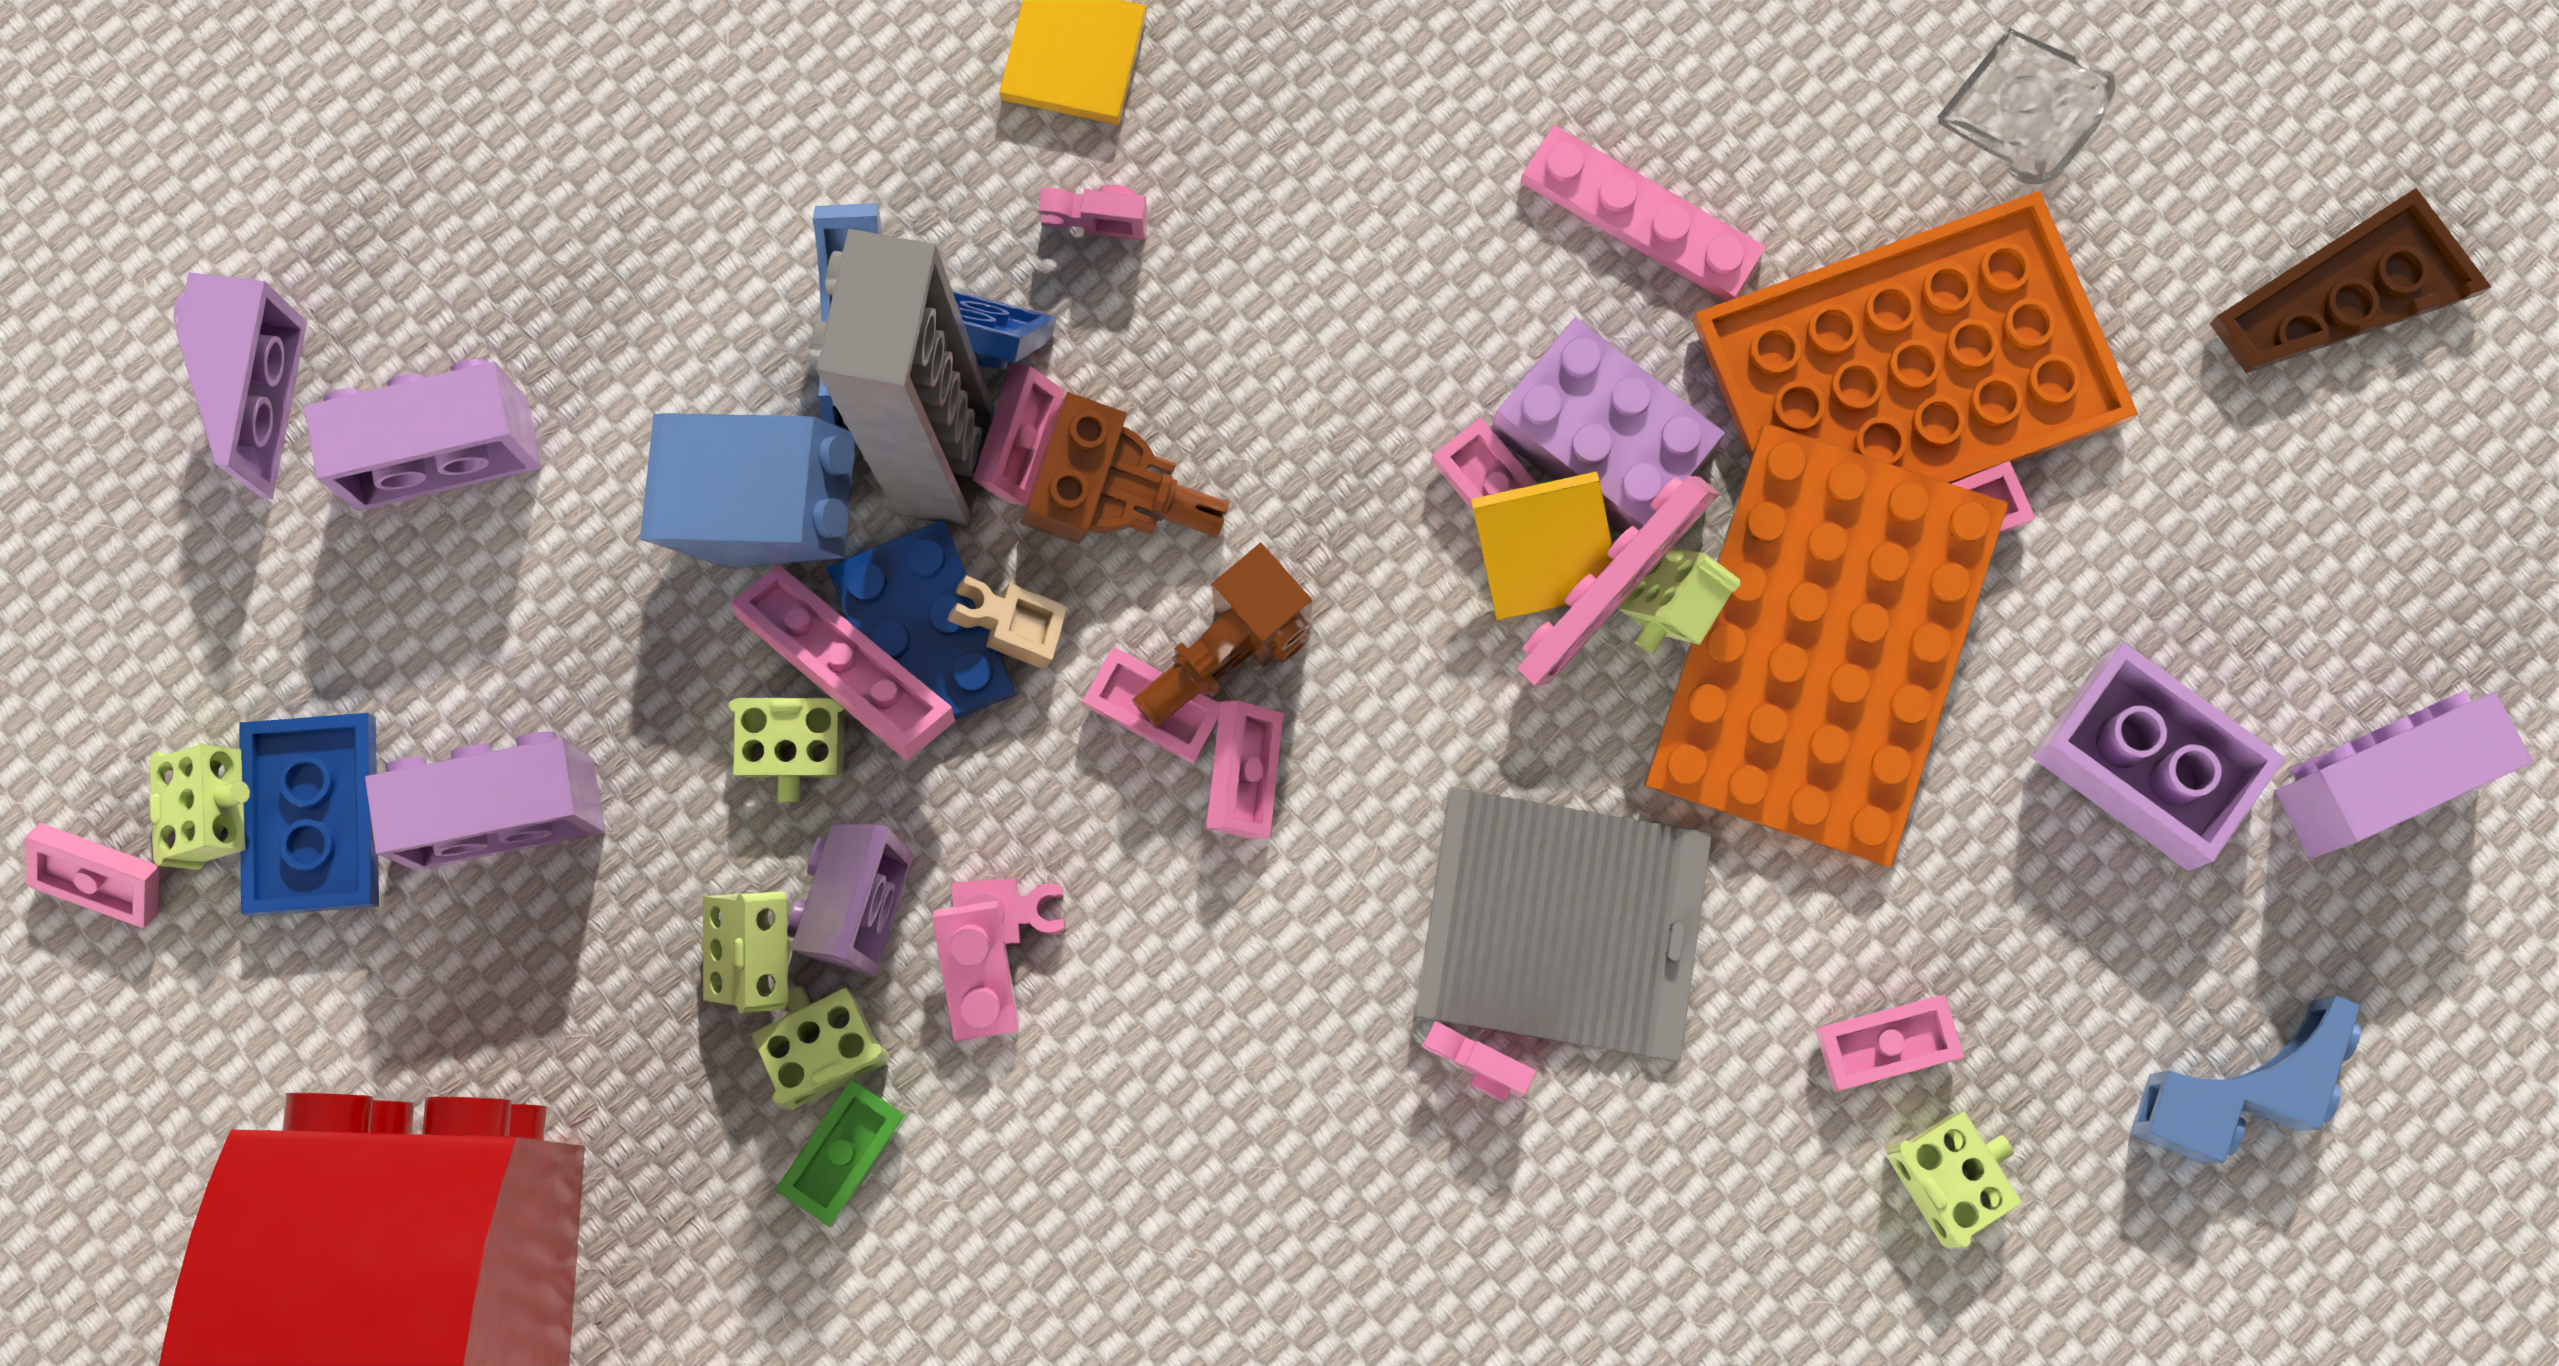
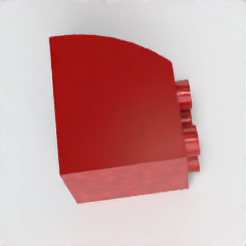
[159,1093,585,1366]

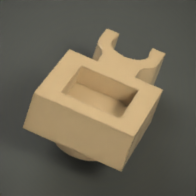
[947,575,1068,670]

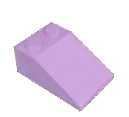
[174,272,307,499]
[787,824,914,977]

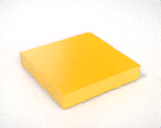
[999,0,1147,125]
[1471,471,1613,620]

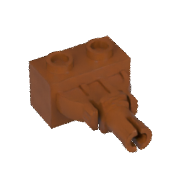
[1020,392,1229,544]
[1132,542,1312,729]

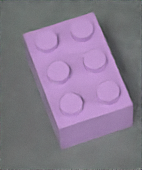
[1492,317,1725,534]
[303,359,542,511]
[2030,642,2286,871]
[2274,690,2533,859]
[365,732,605,871]

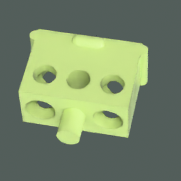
[1618,547,1741,654]
[728,698,850,803]
[149,744,250,870]
[701,891,790,1013]
[751,986,890,1110]
[1886,1111,2022,1249]

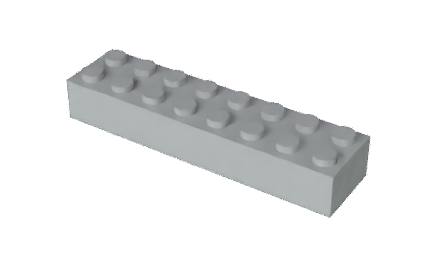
[809,228,995,528]

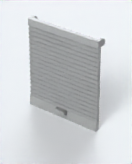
[1413,787,1712,1062]

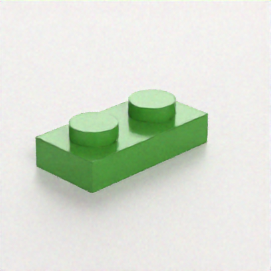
[775,1079,908,1227]

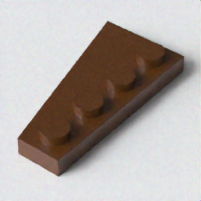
[2209,188,2492,373]

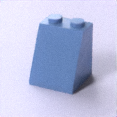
[640,413,855,569]

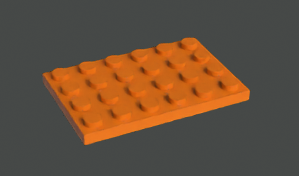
[1692,190,2138,484]
[1643,423,2009,867]

